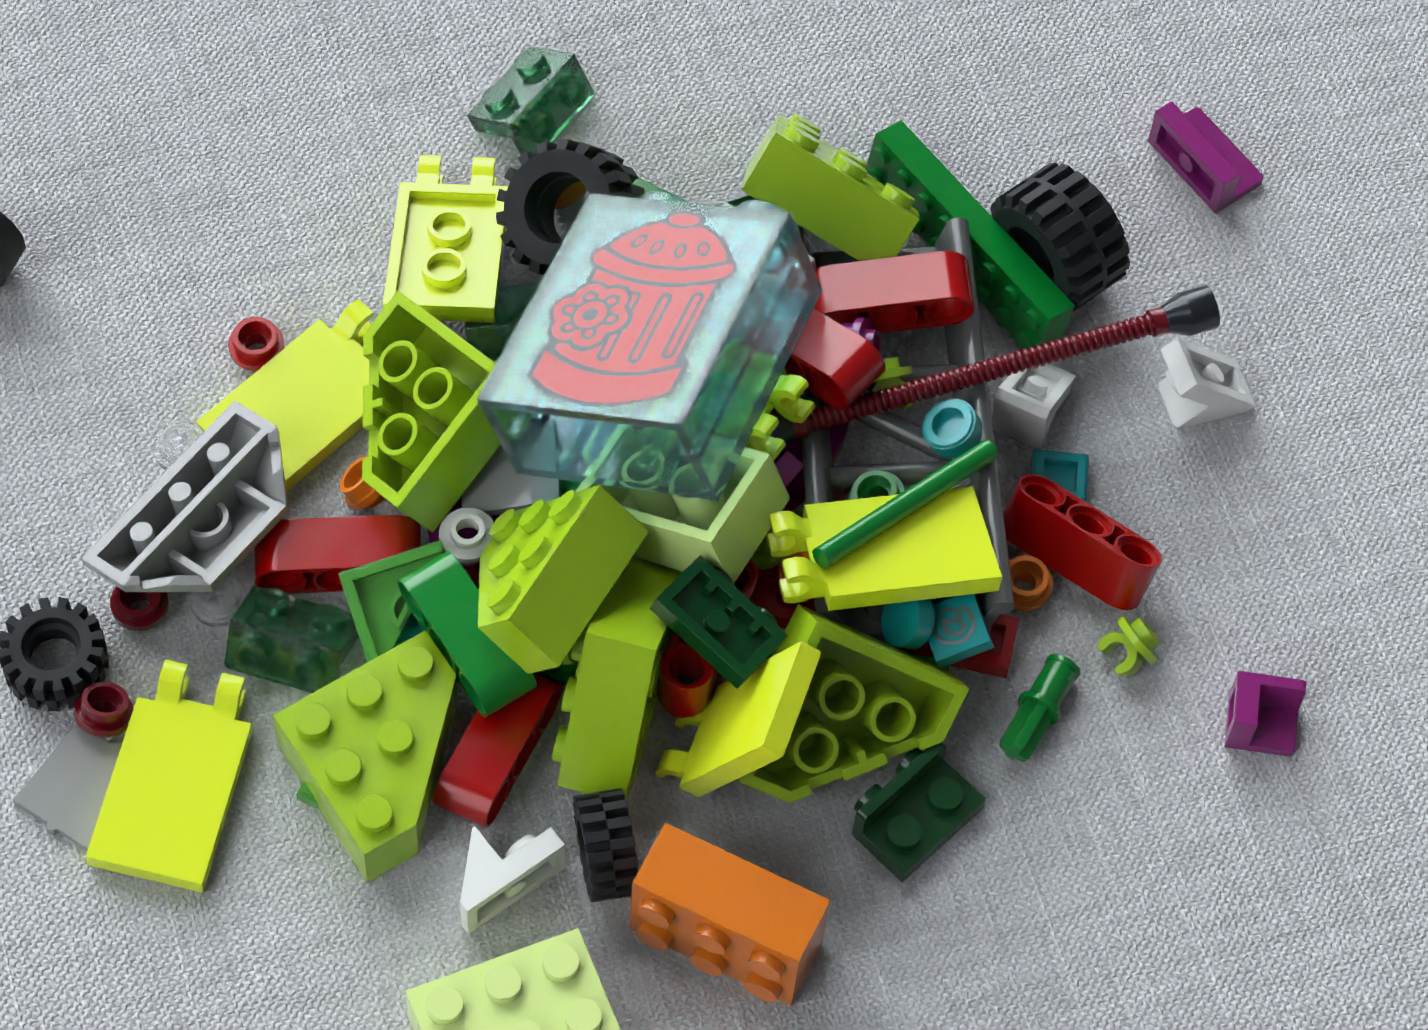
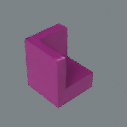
[1224,671,1307,756]

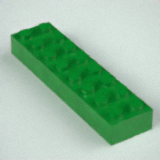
[866,120,1075,349]

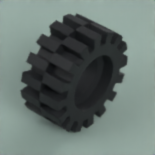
[0,597,109,711]
[573,788,639,903]

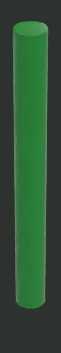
[812,440,998,569]

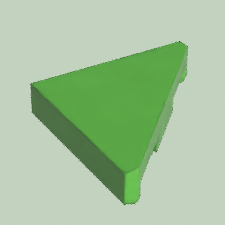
[338,540,444,663]

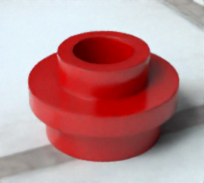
[228,317,284,371]

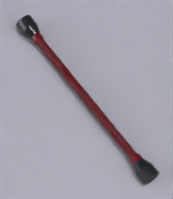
[738,285,1220,449]

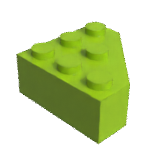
[741,113,919,261]
[362,290,538,533]
[478,485,649,674]
[552,557,683,800]
[736,604,969,803]
[272,630,458,883]

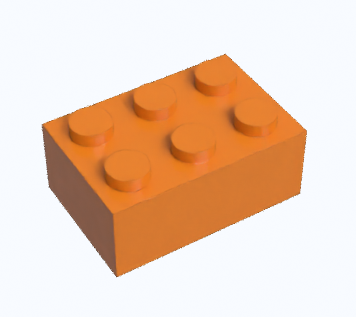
[630,822,831,1006]

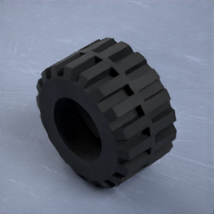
[496,139,648,283]
[990,162,1130,312]

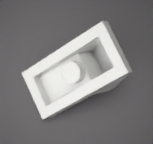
[1158,338,1256,428]
[992,364,1077,449]
[460,826,565,934]

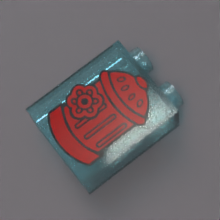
[477,191,822,501]

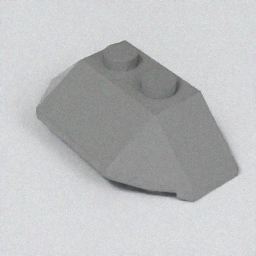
[81,401,289,592]

